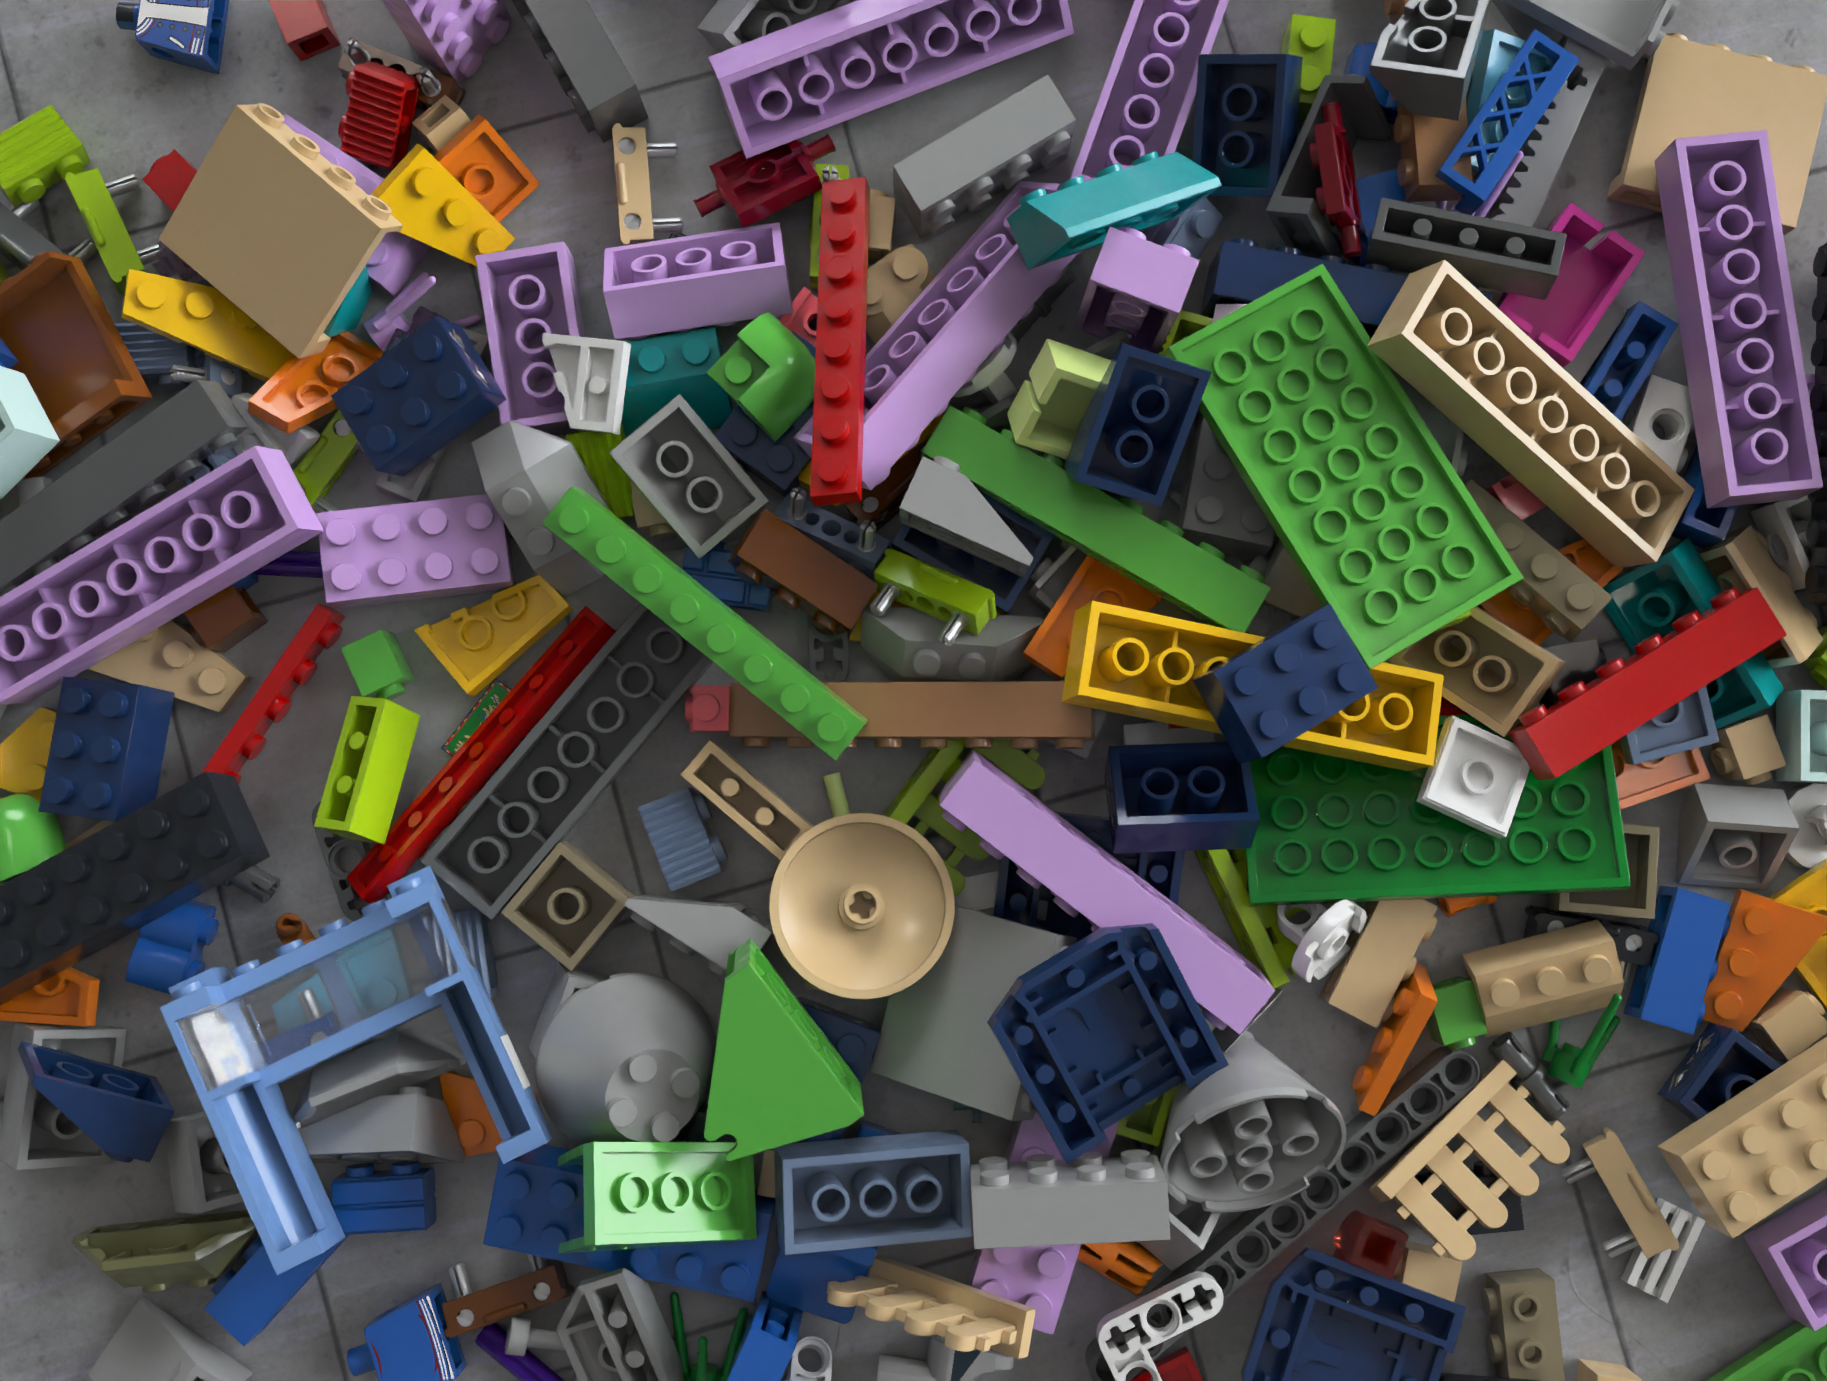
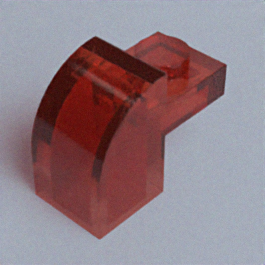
[1332,1210,1409,1279]

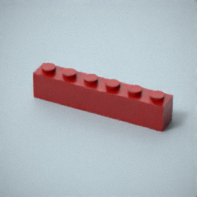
[1508,587,1787,780]

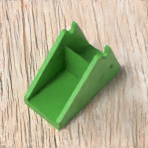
[704,938,864,1161]
[558,1142,757,1254]

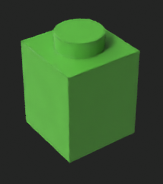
[340,629,416,700]
[1427,976,1488,1050]

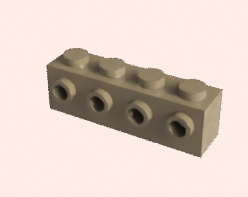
[1465,478,1613,643]
[1481,1268,1565,1381]

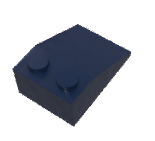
[1064,343,1211,507]
[18,1041,175,1163]

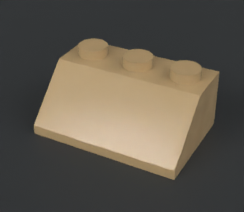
[1698,525,1824,668]
[1389,606,1566,737]
[1462,919,1624,1038]

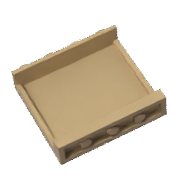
[1607,33,1827,236]
[159,103,403,358]

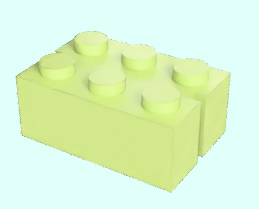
[1007,338,1111,459]

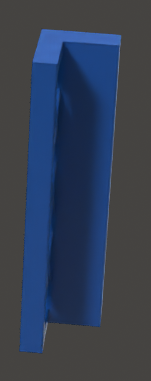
[1435,29,1580,215]

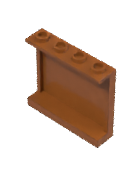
[0,251,153,487]

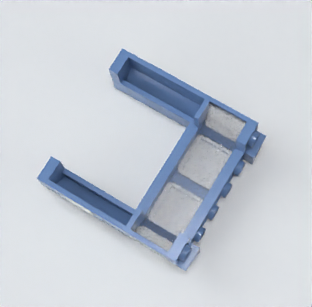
[159,866,554,1275]

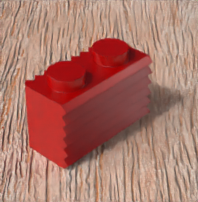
[338,62,420,170]

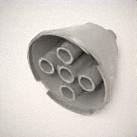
[535,973,716,1145]
[1160,1031,1347,1213]

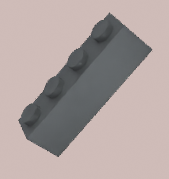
[1364,198,1567,300]

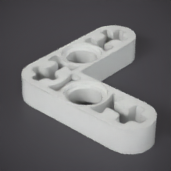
[1096,1271,1224,1381]

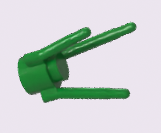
[1541,994,1622,1089]
[670,1292,748,1381]

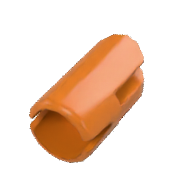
[1077,1241,1162,1297]

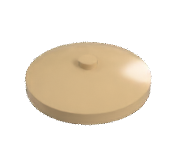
[769,813,955,1000]

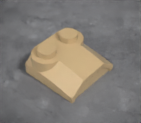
[866,243,935,346]

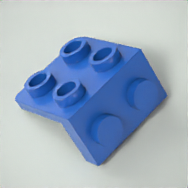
[766,1246,878,1324]

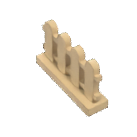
[1368,1060,1570,1261]
[826,1255,1036,1359]

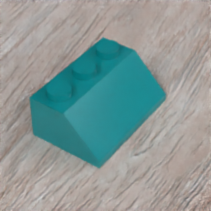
[621,327,733,438]

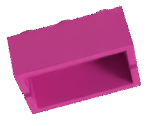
[1496,203,1646,368]

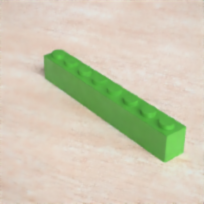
[922,405,1271,633]
[542,486,868,761]

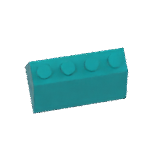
[1007,151,1222,270]
[1603,537,1784,730]

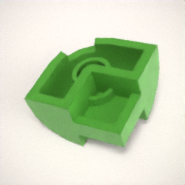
[706,312,815,442]
[0,793,67,886]

